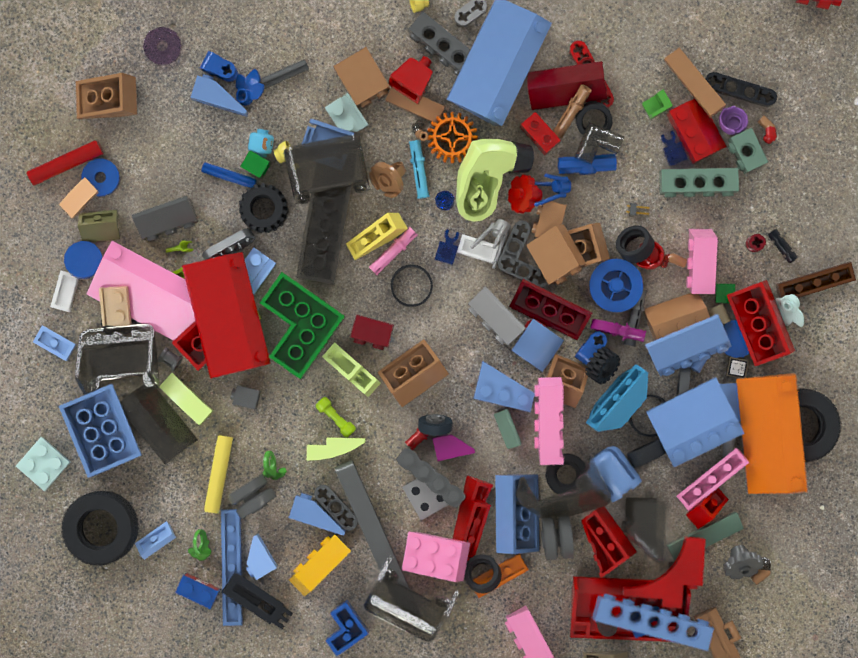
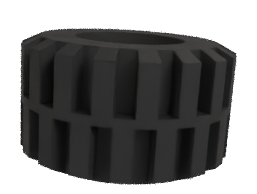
[239,183,289,233]

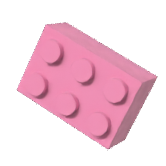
[402,532,470,582]

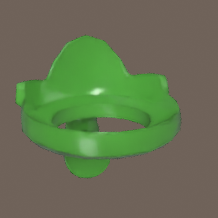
[263,450,287,480]
[188,529,211,561]

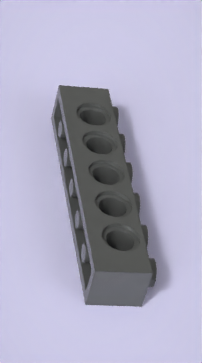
[408,12,470,76]

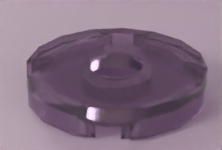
[143,27,182,66]

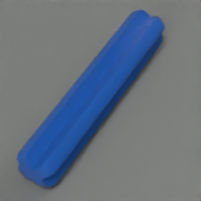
[201,162,257,188]

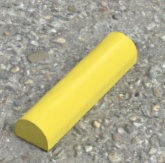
[204,435,233,514]

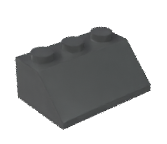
[131,196,199,242]

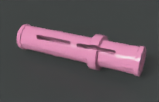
[369,227,418,275]

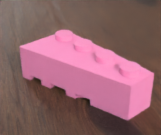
[534,377,564,465]

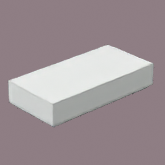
[457,234,499,264]
[50,271,79,312]

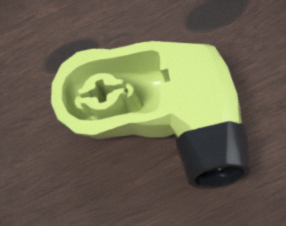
[456,139,534,222]

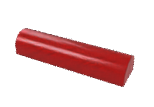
[26,140,104,186]

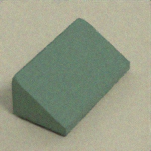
[494,409,522,449]

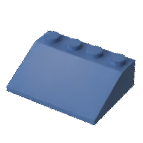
[646,377,744,467]
[59,384,142,478]

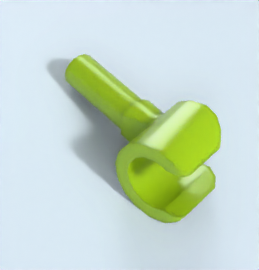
[166,240,194,253]

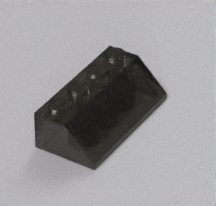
[120,380,198,465]

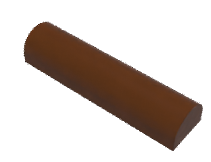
[776,262,856,298]

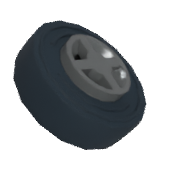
[418,414,452,436]

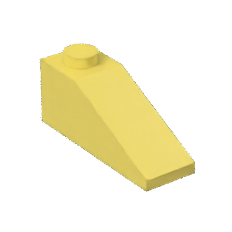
[346,213,408,260]

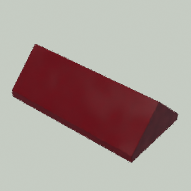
[527,61,608,110]
[509,279,592,340]

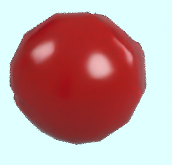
[636,242,665,270]

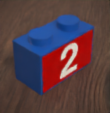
[175,573,221,609]

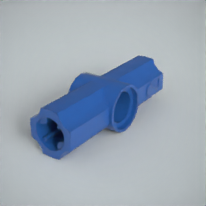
[558,153,617,175]

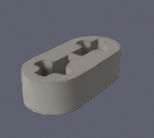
[455,0,487,27]

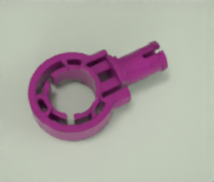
[590,319,646,342]

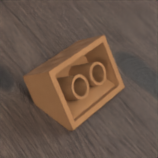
[643,293,710,341]
[377,339,449,407]

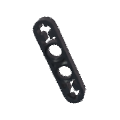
[705,72,777,107]

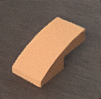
[59,177,99,219]

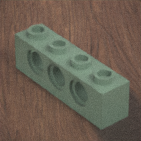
[659,168,739,198]

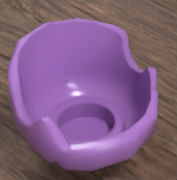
[719,106,748,135]

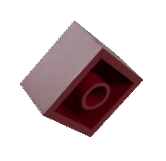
[350,315,394,351]

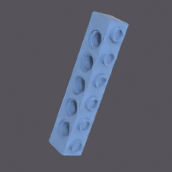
[592,594,714,651]

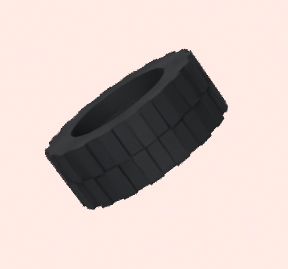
[545,453,589,496]

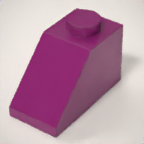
[432,434,475,461]

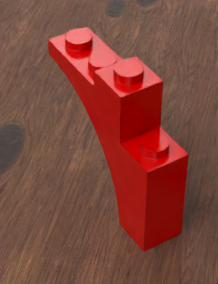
[622,536,706,611]

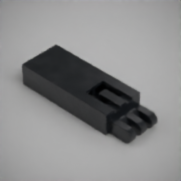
[221,572,293,630]

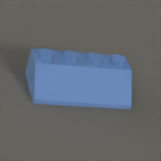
[646,314,732,376]
[495,474,539,554]

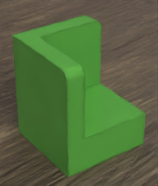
[642,89,673,120]

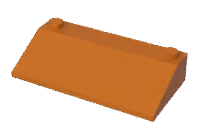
[736,373,808,494]

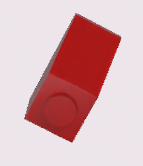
[686,488,729,529]

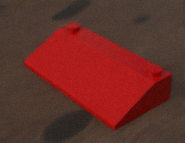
[182,252,271,379]
[570,576,691,642]

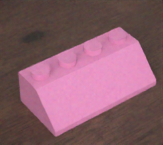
[505,605,554,658]

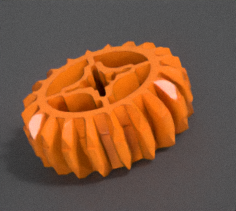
[427,112,478,164]

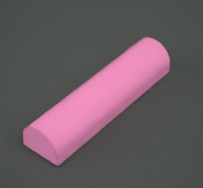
[676,448,749,511]

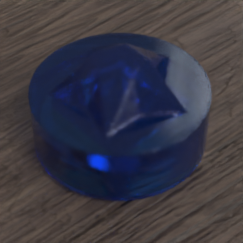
[435,191,455,211]

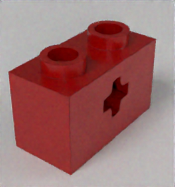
[520,112,561,156]

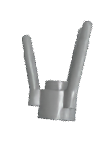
[470,219,511,269]

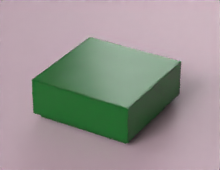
[715,284,735,303]

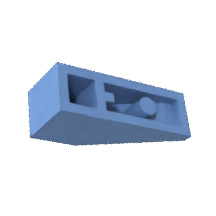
[191,74,248,117]
[289,493,346,536]

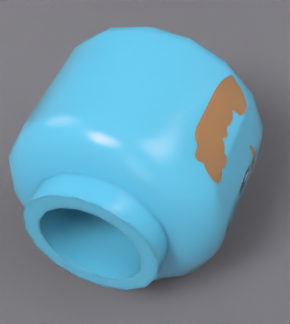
[248,129,274,157]

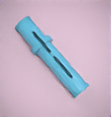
[409,140,430,199]

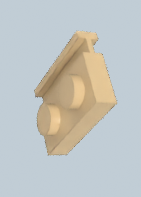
[99,286,132,326]

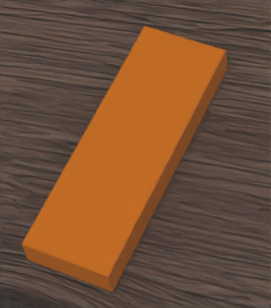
[472,553,529,598]

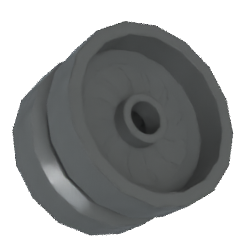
[227,474,277,519]
[541,516,574,561]

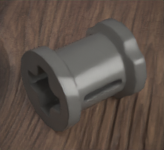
[157,347,183,372]

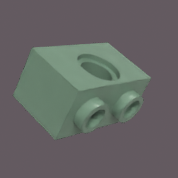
[727,128,768,174]

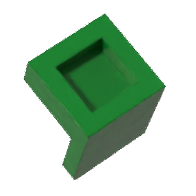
[240,151,272,179]

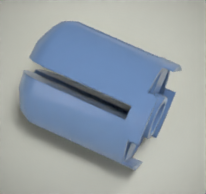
[588,446,642,502]

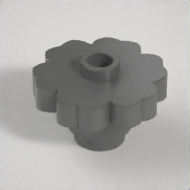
[723,545,763,579]

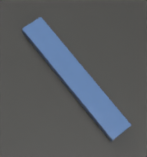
[221,509,243,626]

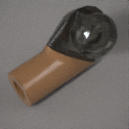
[411,120,428,141]
[751,557,771,585]

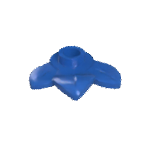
[235,69,264,106]

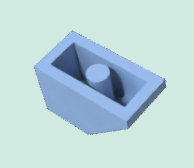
[246,533,278,580]

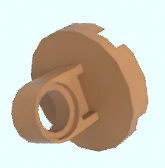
[369,162,406,198]

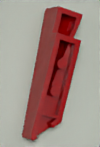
[452,476,493,561]

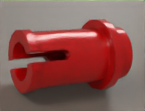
[405,428,429,451]

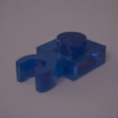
[660,130,688,167]
[434,229,459,265]

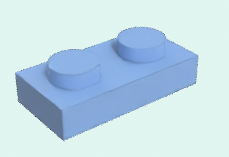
[33,325,77,361]
[135,521,176,560]

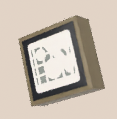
[725,357,749,378]

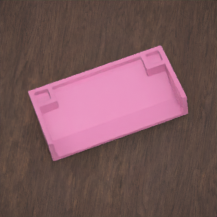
[87,241,195,341]

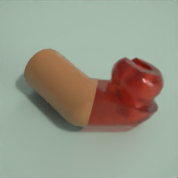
[660,253,687,268]

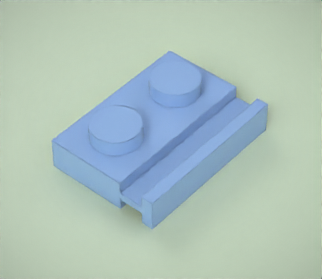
[245,247,277,295]

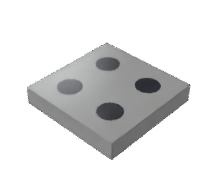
[402,468,449,520]

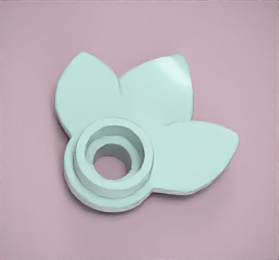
[775,294,804,327]

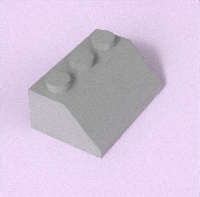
[468,286,526,346]

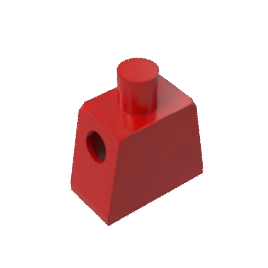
[388,56,433,104]

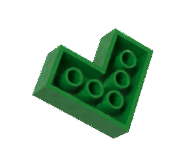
[260,272,346,380]

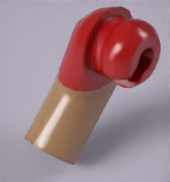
[758,115,777,144]

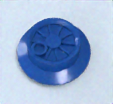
[589,259,643,312]

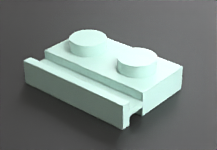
[325,93,368,134]

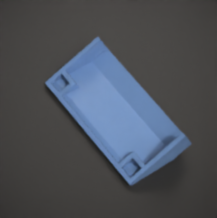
[446,0,552,126]

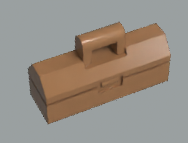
[693,607,741,658]

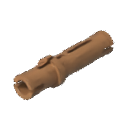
[553,84,592,139]

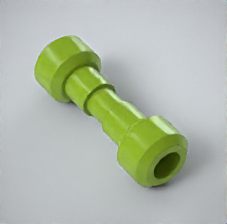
[315,397,356,438]

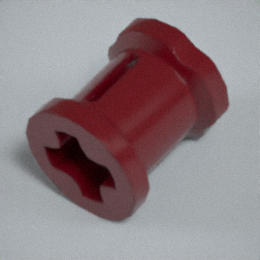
[746,234,766,252]

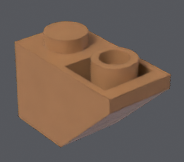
[531,201,567,239]

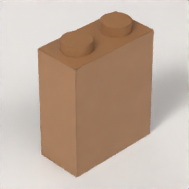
[333,47,390,109]
[526,224,586,285]

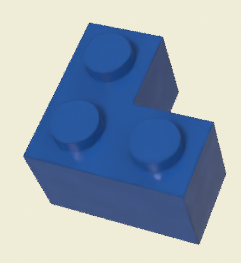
[326,600,369,657]

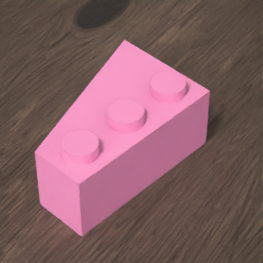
[686,229,718,294]

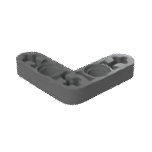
[498,220,548,288]

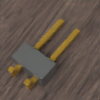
[626,203,650,216]

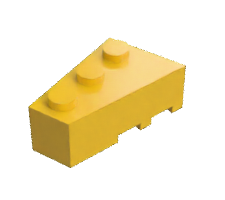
[289,535,351,596]

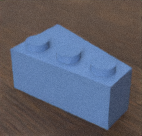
[473,361,534,412]

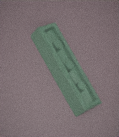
[666,511,744,562]

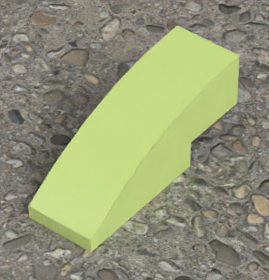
[322,342,381,397]
[159,373,214,425]
[307,437,366,460]

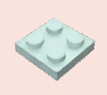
[16,437,71,491]

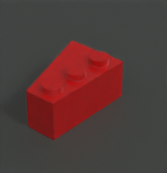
[581,505,638,578]

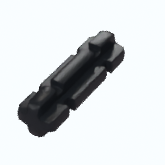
[768,229,798,263]

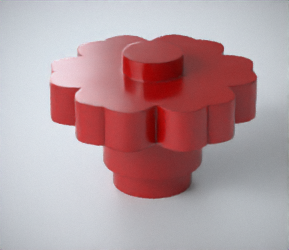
[508,175,543,214]

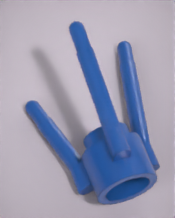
[534,174,572,206]

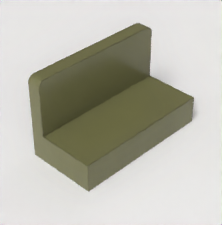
[78,210,120,242]

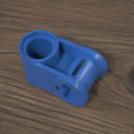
[200,51,238,82]
[574,331,607,367]

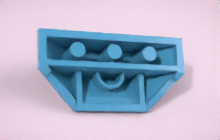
[586,364,648,432]

